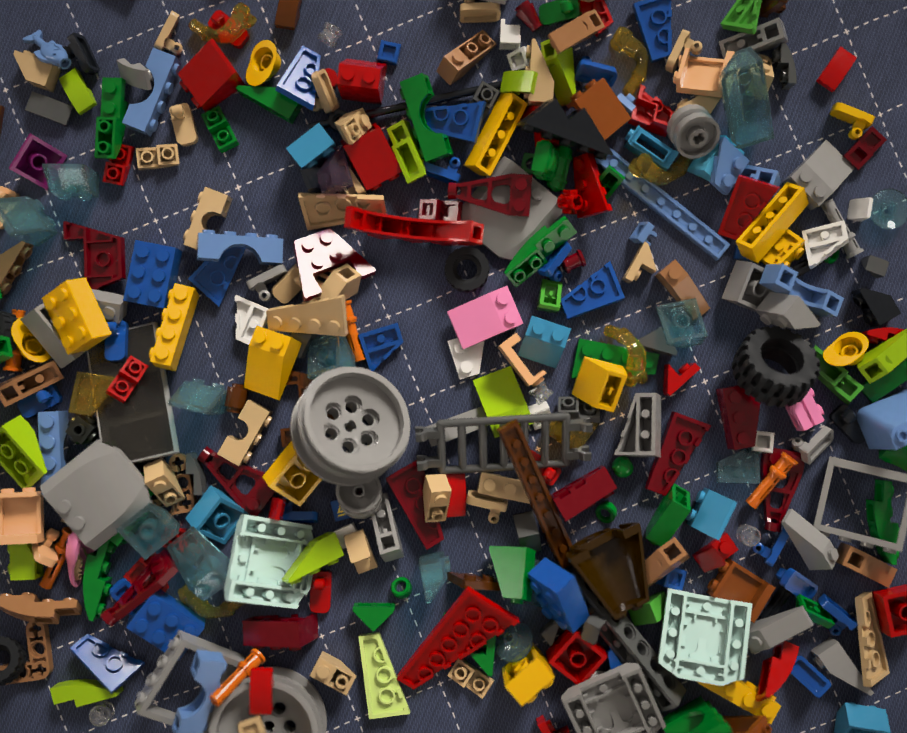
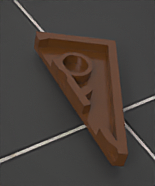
[446,572,501,591]

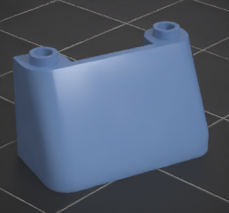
[857,389,907,450]

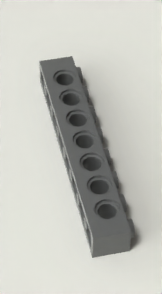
[566,566,687,712]

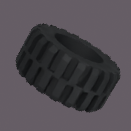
[732,326,820,407]

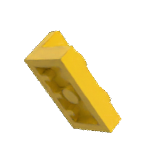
[760,229,805,267]

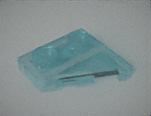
[716,447,760,484]

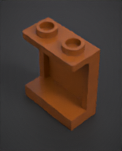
[566,77,631,140]
[707,558,776,623]

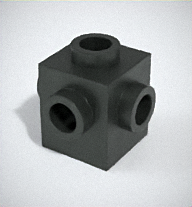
[65,414,99,445]

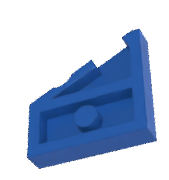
[358,322,404,371]

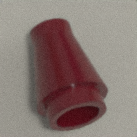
[515,0,542,33]

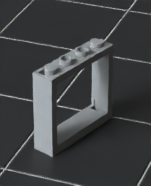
[814,456,907,554]
[134,630,245,733]

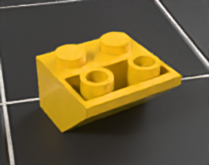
[571,356,628,412]

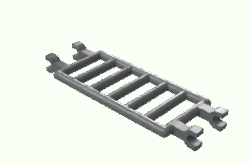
[415,412,593,474]

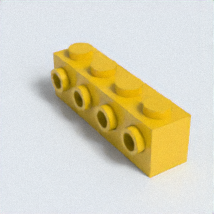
[464,92,528,176]
[736,182,809,263]
[149,283,200,372]
[696,680,781,724]

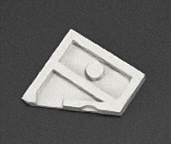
[802,220,849,269]
[235,295,268,345]
[447,338,484,380]

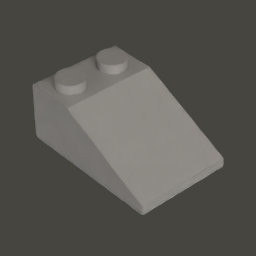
[783,139,855,211]
[722,260,773,313]

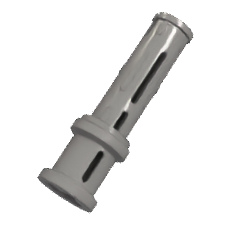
[820,198,864,259]

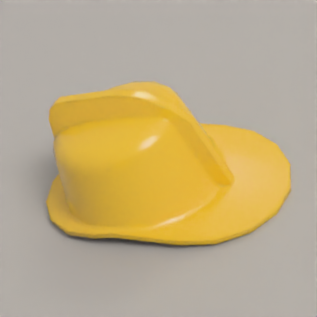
[246,40,281,86]
[11,317,51,362]
[823,332,869,366]

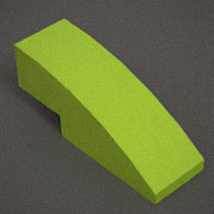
[387,119,426,184]
[50,679,123,707]

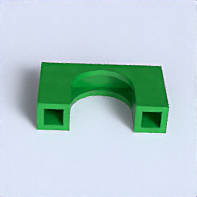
[662,696,733,733]

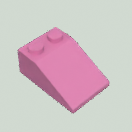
[447,286,523,350]

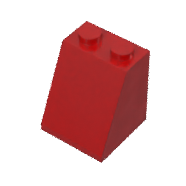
[178,38,245,112]
[336,59,387,104]
[339,122,402,191]

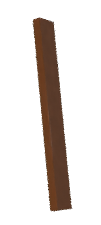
[497,419,572,569]

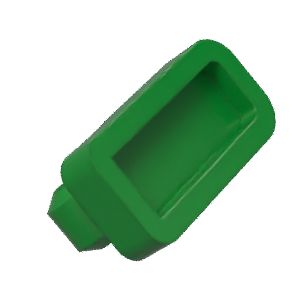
[539,0,581,25]

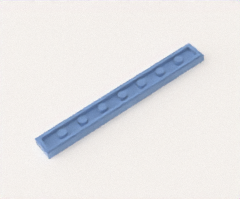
[594,146,731,261]

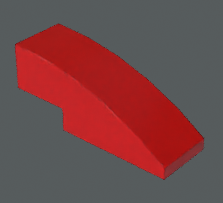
[755,641,799,702]

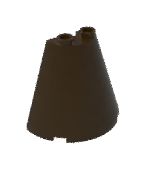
[566,522,649,620]

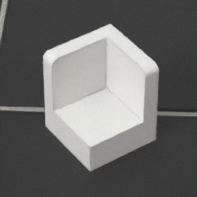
[499,19,521,50]

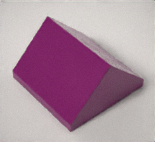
[9,133,67,190]

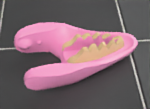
[65,532,94,588]

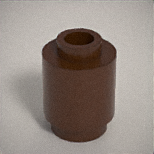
[224,383,248,414]

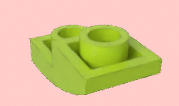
[59,68,97,115]
[500,70,538,95]

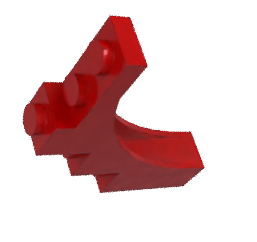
[344,206,484,246]

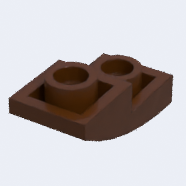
[275,0,302,30]

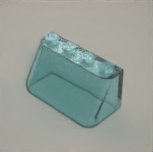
[719,46,774,149]

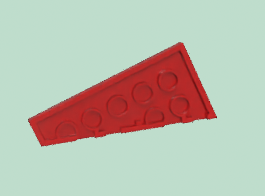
[397,586,520,690]

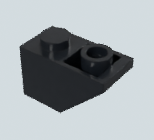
[851,288,901,327]

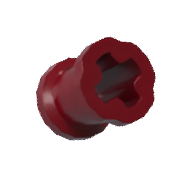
[562,249,586,274]

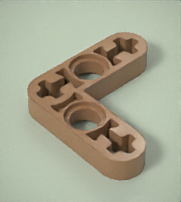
[143,453,197,520]
[0,622,54,686]

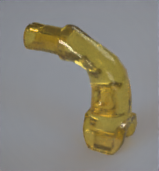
[189,2,257,44]
[610,27,649,95]
[628,153,692,185]
[604,325,647,387]
[178,580,245,619]

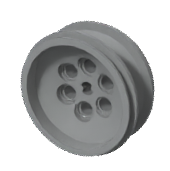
[290,367,410,486]
[208,666,327,733]

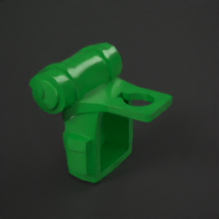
[521,140,573,192]

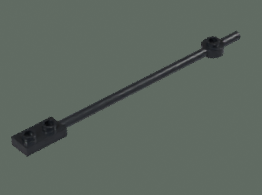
[308,68,525,132]

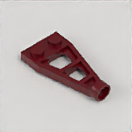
[448,173,532,217]
[197,446,276,516]
[760,448,805,533]
[100,549,179,626]

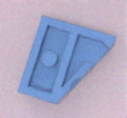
[709,137,749,195]

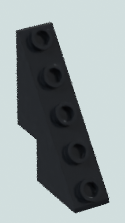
[517,98,613,160]

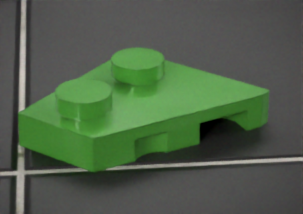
[720,0,762,35]

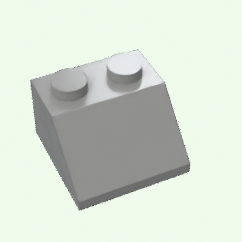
[755,292,820,329]

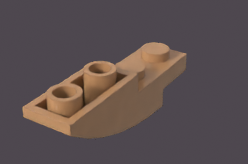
[0,592,82,624]

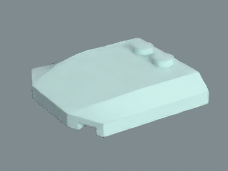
[224,514,313,609]
[657,588,752,686]

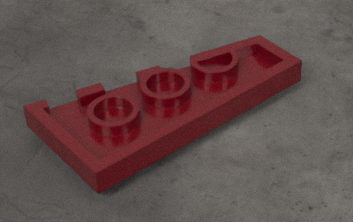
[645,411,712,496]
[385,460,444,550]

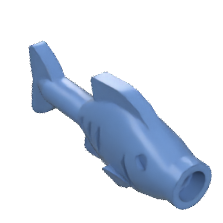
[23,30,71,69]

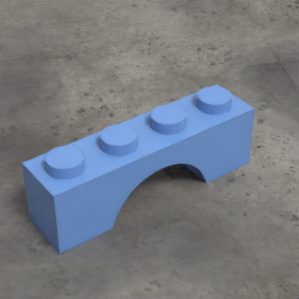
[122,47,181,137]
[197,230,283,266]
[759,264,844,317]
[38,411,69,495]
[172,650,227,733]

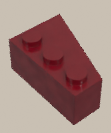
[716,385,760,450]
[550,465,617,521]
[242,613,318,651]

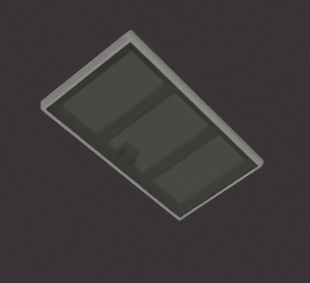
[86,322,180,464]

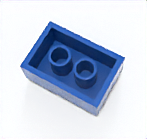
[123,240,183,309]
[528,557,590,633]
[126,589,206,661]

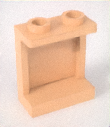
[673,48,735,98]
[497,333,546,387]
[0,487,44,545]

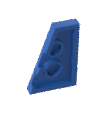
[632,0,672,63]

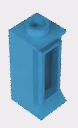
[624,125,679,174]

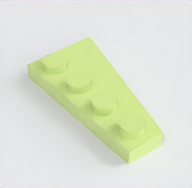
[359,632,410,719]

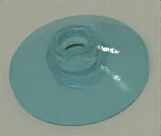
[870,189,907,229]
[495,621,533,662]

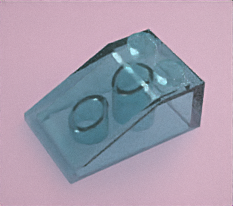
[0,196,58,247]
[167,378,227,415]
[167,526,230,602]

